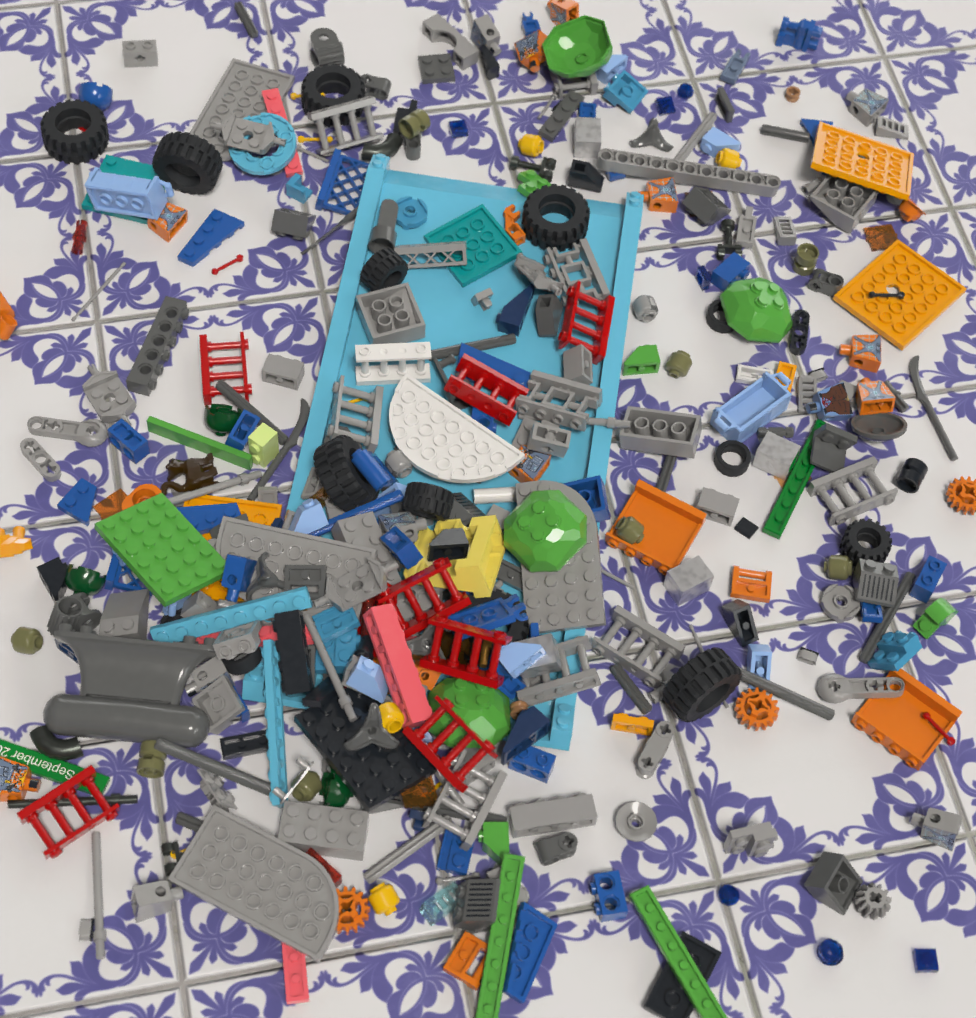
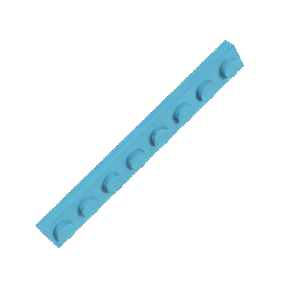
[150,586,313,643]
[261,639,288,808]

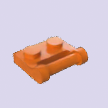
[730,565,772,603]
[443,931,488,991]

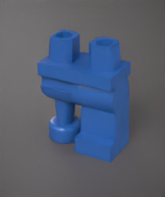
[775,16,823,52]

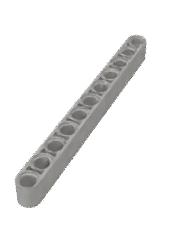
[596,148,781,197]

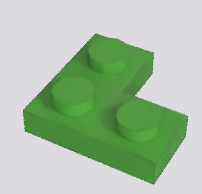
[517,169,551,197]

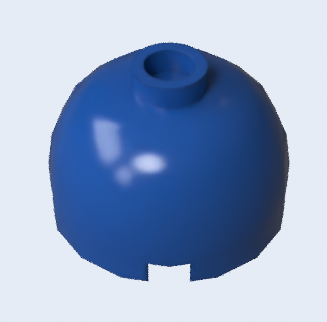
[79,82,113,111]

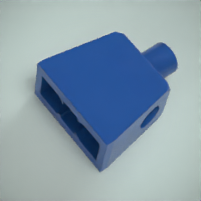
[221,554,257,602]

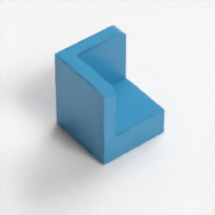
[286,173,313,204]

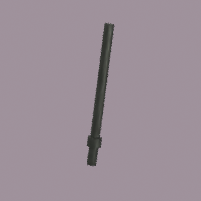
[7,794,138,809]

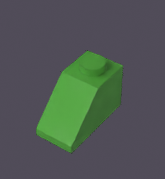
[622,345,660,376]
[478,822,509,867]

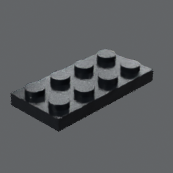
[643,931,722,1018]

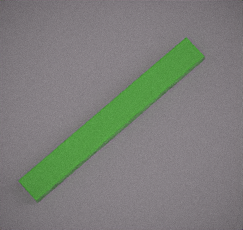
[475,853,525,1018]
[629,885,728,1018]

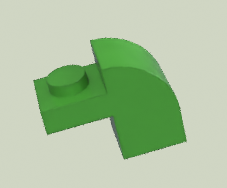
[912,598,959,639]

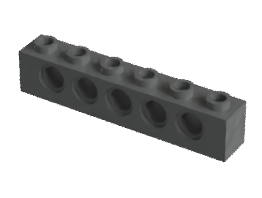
[126,296,189,396]

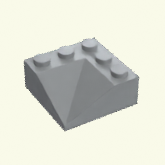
[810,174,879,234]
[356,282,426,344]

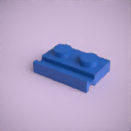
[436,829,474,876]

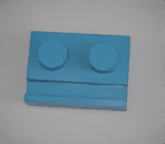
[312,606,361,643]

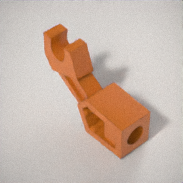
[503,204,526,246]

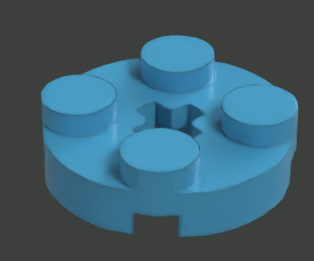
[396,196,428,230]

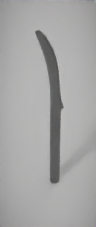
[301,206,358,255]
[909,355,958,461]
[247,398,310,501]

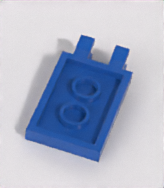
[448,594,529,640]

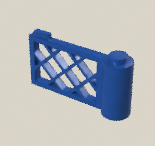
[351,448,400,492]

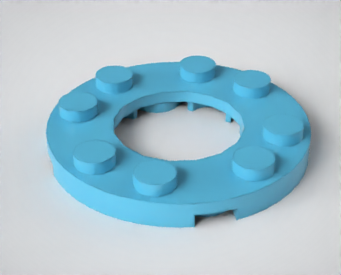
[228,113,297,175]

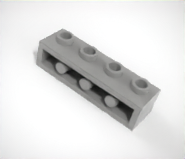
[508,793,597,838]

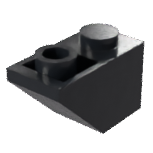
[568,159,604,192]

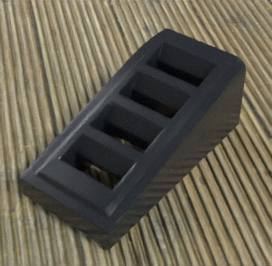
[480,44,500,80]

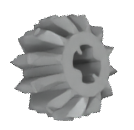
[854,882,892,921]

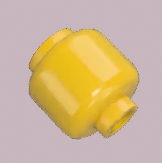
[518,134,544,157]
[715,148,742,169]
[379,702,405,733]
[368,882,400,916]

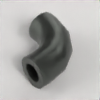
[361,133,403,161]
[30,725,84,761]

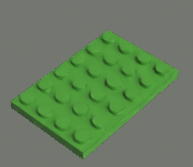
[94,493,226,607]

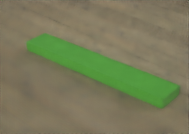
[147,416,253,470]

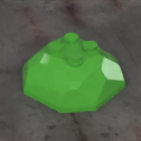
[542,15,613,79]
[719,277,793,343]
[503,490,587,573]
[427,677,511,748]

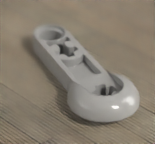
[27,416,108,447]
[817,673,905,703]

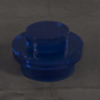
[677,83,694,99]
[718,885,740,906]

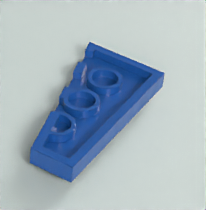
[177,209,245,267]
[455,342,531,388]
[176,503,241,535]
[503,902,558,1003]

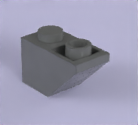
[535,294,563,337]

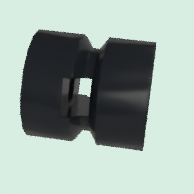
[895,458,928,493]

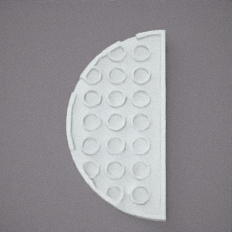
[389,373,525,483]

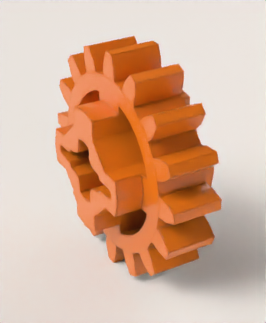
[946,476,976,515]
[734,687,780,731]
[336,886,370,935]

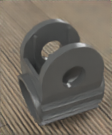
[310,28,345,68]
[47,592,102,636]

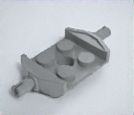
[210,113,286,155]
[514,253,564,296]
[82,364,136,426]
[313,557,399,612]
[397,585,446,620]

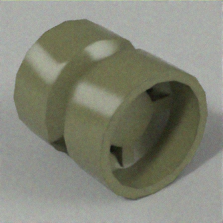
[398,109,430,139]
[792,243,819,276]
[136,740,167,778]

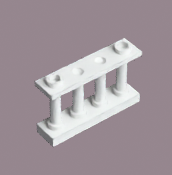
[355,342,432,386]

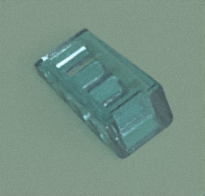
[419,882,458,926]

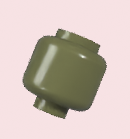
[666,350,692,379]
[615,516,644,545]
[824,555,853,580]
[11,627,43,655]
[291,770,322,802]

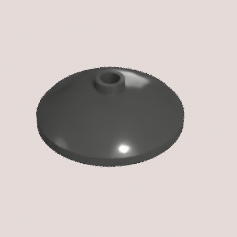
[851,413,907,442]

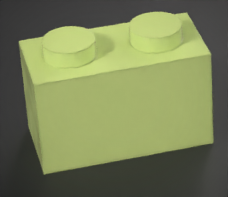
[248,423,279,468]

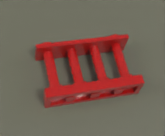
[558,281,615,365]
[199,332,252,405]
[443,353,529,426]
[376,557,472,639]
[419,614,512,689]
[402,695,498,793]
[17,765,120,859]

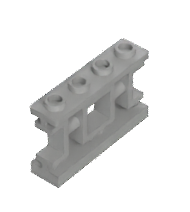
[543,238,610,308]
[515,370,602,432]

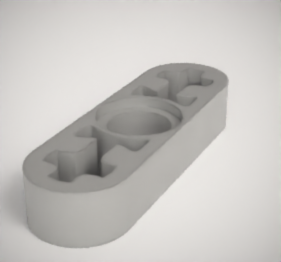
[20,438,61,482]

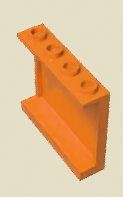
[605,479,707,575]
[851,669,962,771]

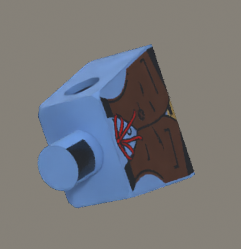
[806,382,853,421]

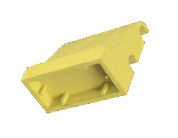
[403,515,506,598]

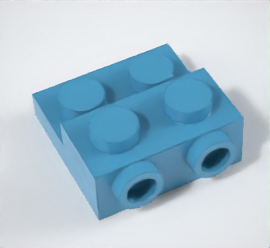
[602,70,649,114]
[315,629,362,674]
[867,630,923,671]

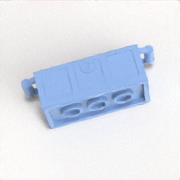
[84,167,175,220]
[710,371,792,443]

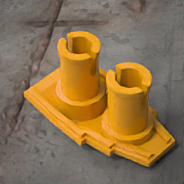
[0,526,33,558]

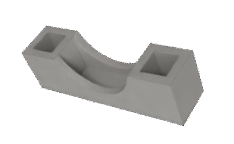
[422,13,479,71]

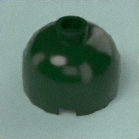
[204,404,243,436]
[65,564,106,596]
[319,766,354,808]

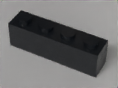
[272,610,314,698]

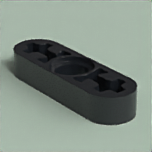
[789,310,810,356]

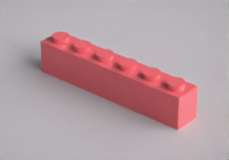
[363,603,433,730]

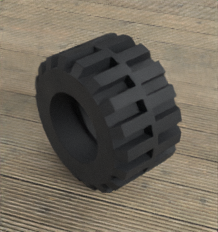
[360,248,408,291]
[401,482,455,521]
[839,519,892,567]

